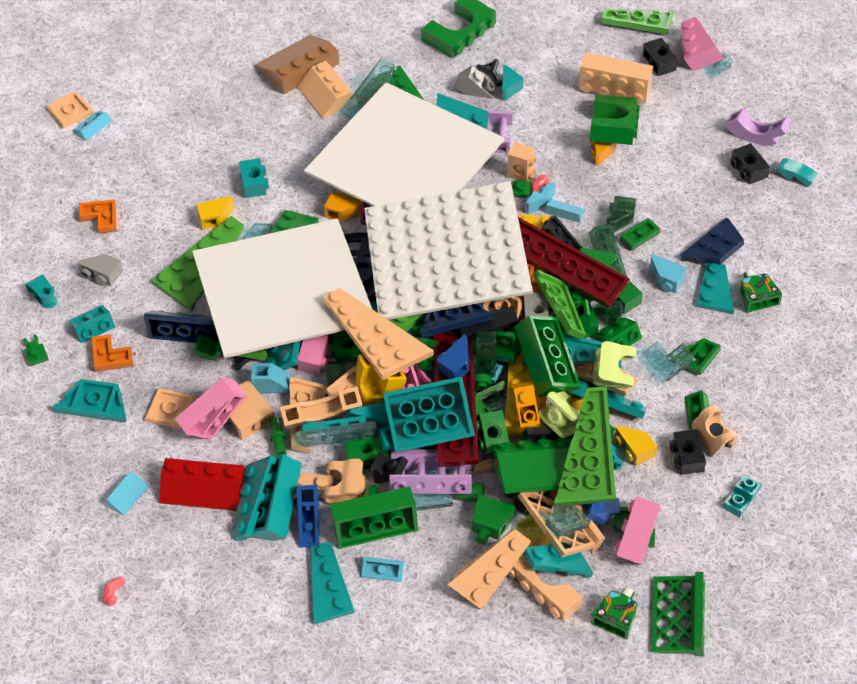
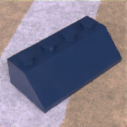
[144,310,219,343]

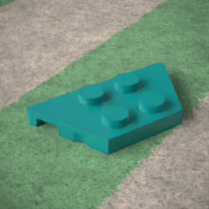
[52,379,127,422]

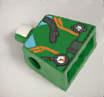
[740,270,782,313]
[591,587,638,640]

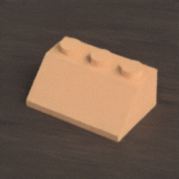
[297,61,353,119]

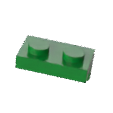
[594,317,642,346]

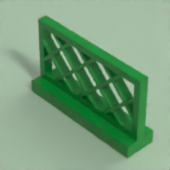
[651,572,705,657]

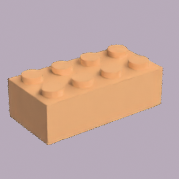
[579,52,653,104]

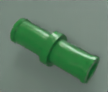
[269,417,287,456]

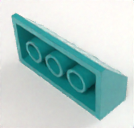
[251,454,302,541]

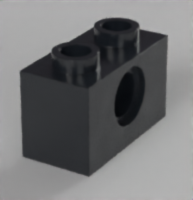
[642,37,678,76]
[730,143,770,184]
[670,429,706,475]

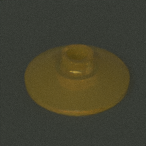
[515,515,556,548]

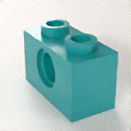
[239,158,269,198]

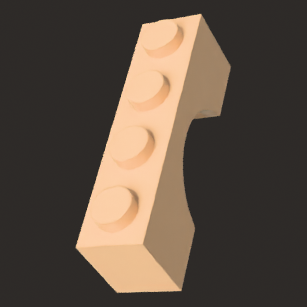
[280,386,363,430]
[507,554,583,621]

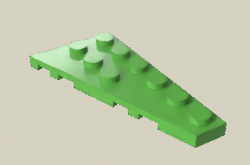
[152,216,244,311]
[554,386,616,506]

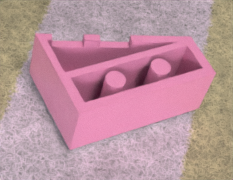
[681,17,724,70]
[297,333,334,375]
[175,377,247,439]
[614,496,662,564]

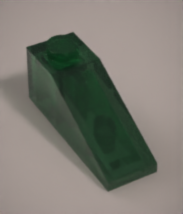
[589,223,627,276]

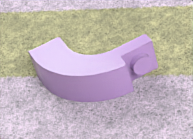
[725,108,791,146]

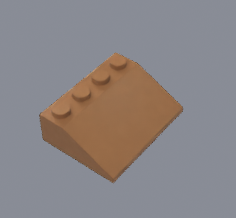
[255,35,340,94]

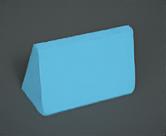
[73,111,111,141]
[545,199,585,223]
[106,471,149,516]
[360,557,405,582]

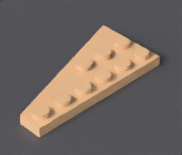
[323,288,434,380]

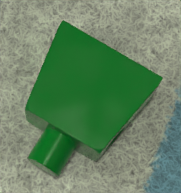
[472,494,516,545]

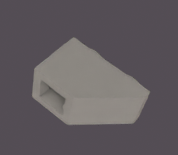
[455,65,496,99]
[77,254,123,286]

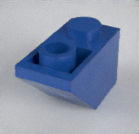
[437,335,470,379]

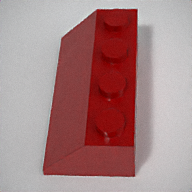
[159,458,245,511]

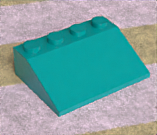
[383,377,475,453]

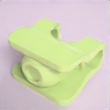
[593,341,637,389]
[538,391,580,438]

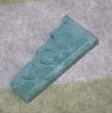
[340,57,397,120]
[296,421,379,447]

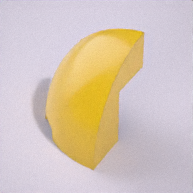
[356,355,407,406]

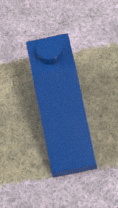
[297,484,320,548]

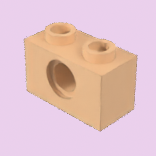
[507,142,536,181]

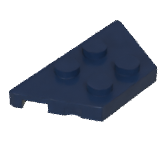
[680,217,744,264]
[420,303,495,338]

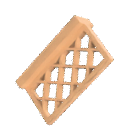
[518,489,605,557]

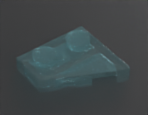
[545,505,591,537]

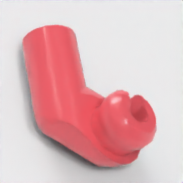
[531,175,550,194]
[102,576,125,606]

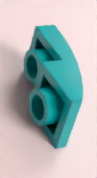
[776,158,818,187]
[722,475,762,518]

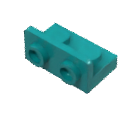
[68,305,115,343]

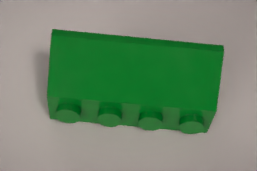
[514,315,581,397]
[330,486,419,549]

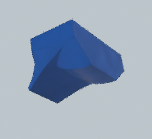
[585,498,620,525]

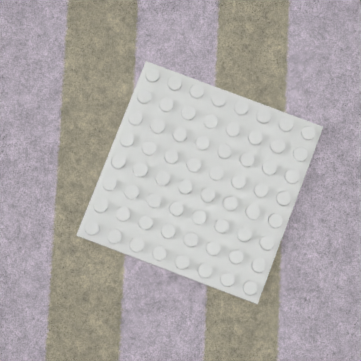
[304,83,505,206]
[364,181,533,320]
[193,219,372,358]

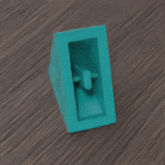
[502,65,524,101]

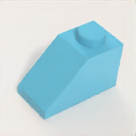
[650,254,687,293]

